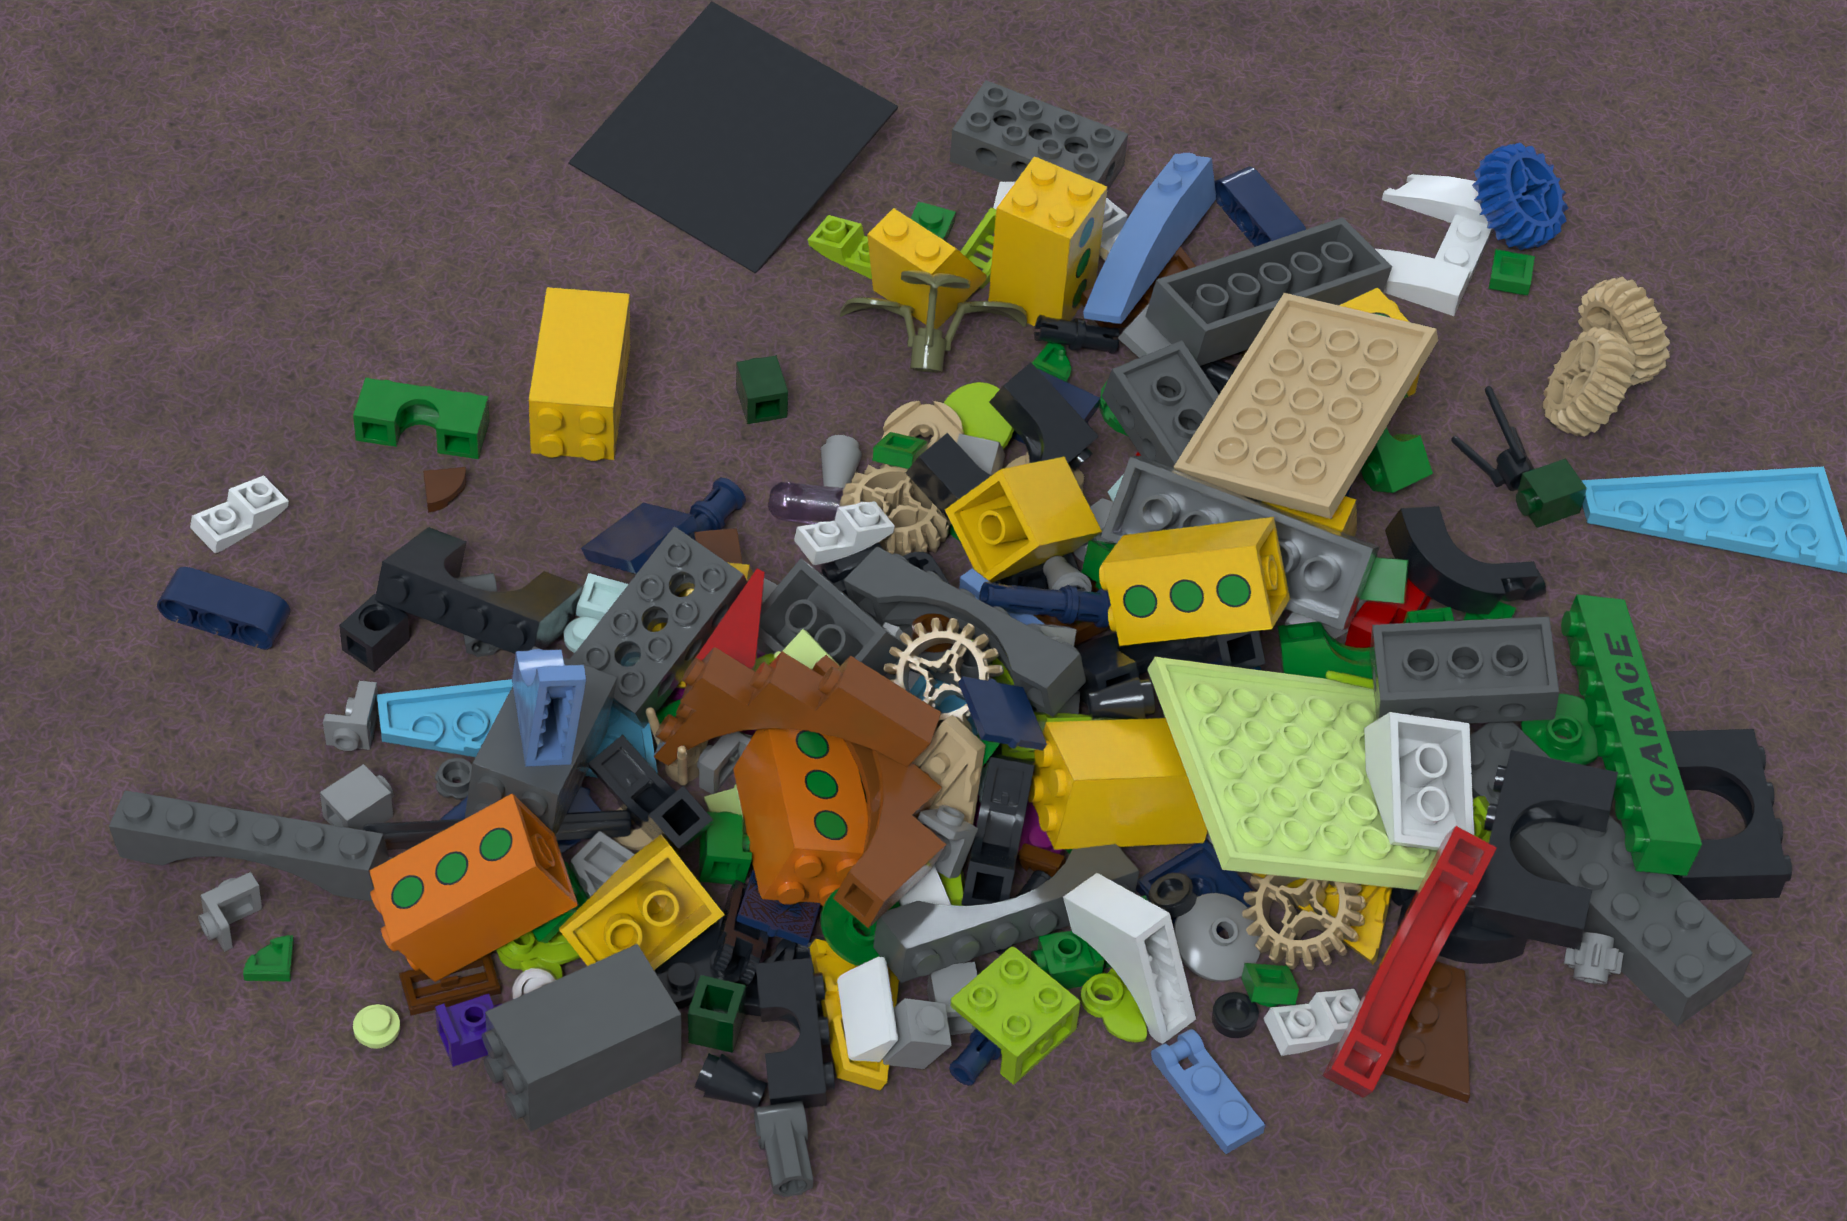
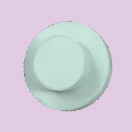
[564,617,599,653]

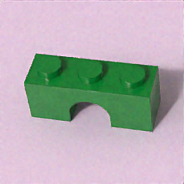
[353,378,490,459]
[1361,393,1433,493]

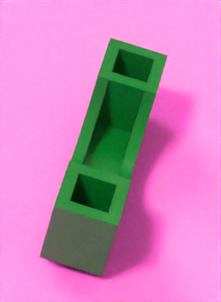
[1278,607,1455,679]

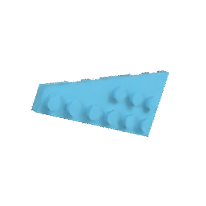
[1581,466,1847,573]
[377,666,658,778]

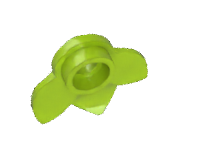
[496,931,581,979]
[1080,968,1147,1042]

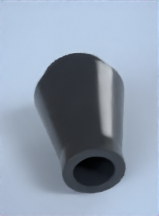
[1087,676,1155,719]
[694,1053,768,1108]

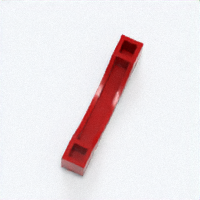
[1322,826,1497,1098]

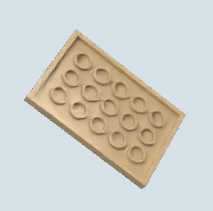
[1174,293,1438,519]

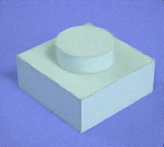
[575,573,628,621]

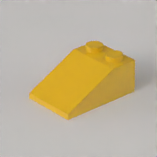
[559,834,725,970]

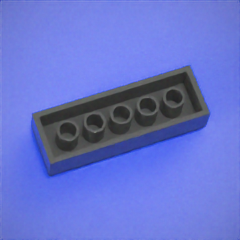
[1145,217,1392,366]
[1101,456,1380,631]

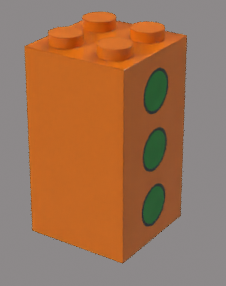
[733,728,868,906]
[369,793,578,982]

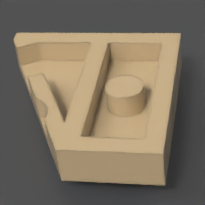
[913,714,985,825]

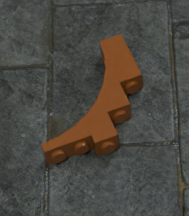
[654,647,941,767]
[812,655,947,928]

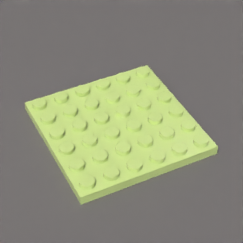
[1147,657,1438,890]

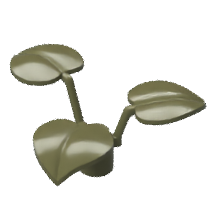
[840,270,1027,373]

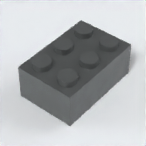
[759,558,907,677]

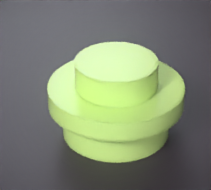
[353,1004,400,1049]

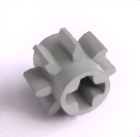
[1564,932,1624,985]

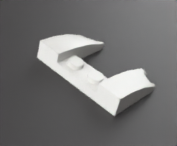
[1375,174,1494,316]

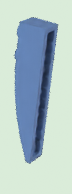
[1083,153,1216,324]

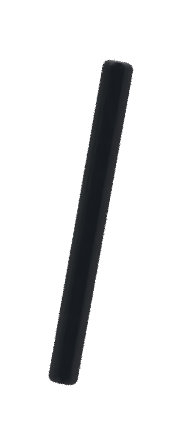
[362,810,632,850]

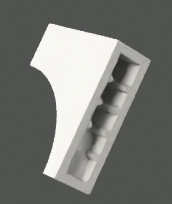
[1063,873,1196,1044]

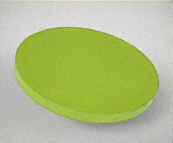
[944,382,1014,449]

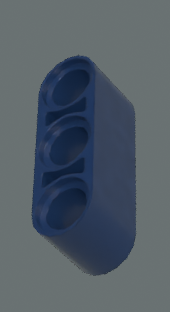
[1214,166,1306,247]
[157,567,291,650]

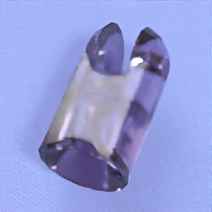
[768,482,843,524]

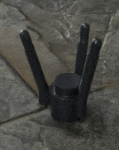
[1451,386,1535,491]

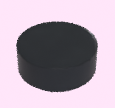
[1149,873,1197,918]
[1212,992,1259,1038]

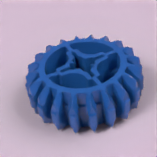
[1472,142,1568,250]

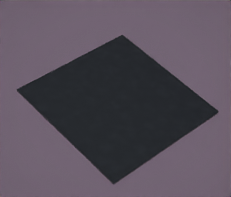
[568,1,898,274]

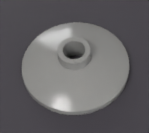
[1174,893,1261,982]

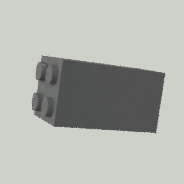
[465,646,617,836]
[482,944,681,1132]

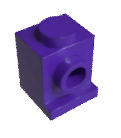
[435,994,502,1067]

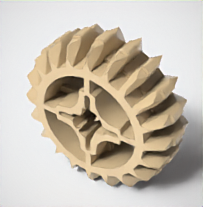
[1578,276,1670,386]
[1543,327,1636,437]
[839,463,951,556]
[884,618,1004,732]
[1242,874,1366,970]

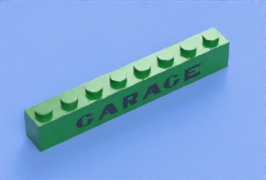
[1561,594,1702,876]

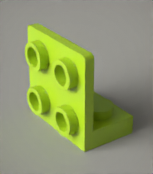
[950,947,1080,1085]

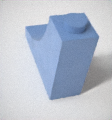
[512,649,586,767]

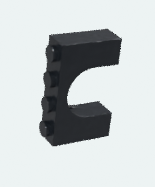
[905,362,1099,521]
[375,527,583,654]
[1074,631,1266,705]
[1666,729,1792,900]
[1466,750,1618,950]

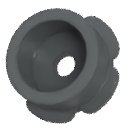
[435,758,472,800]

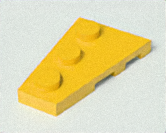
[809,939,899,1091]

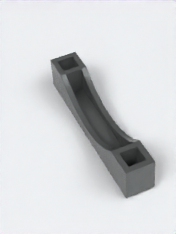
[844,547,1086,717]
[109,790,390,902]
[873,844,1139,983]

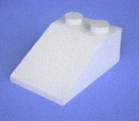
[1364,712,1474,850]

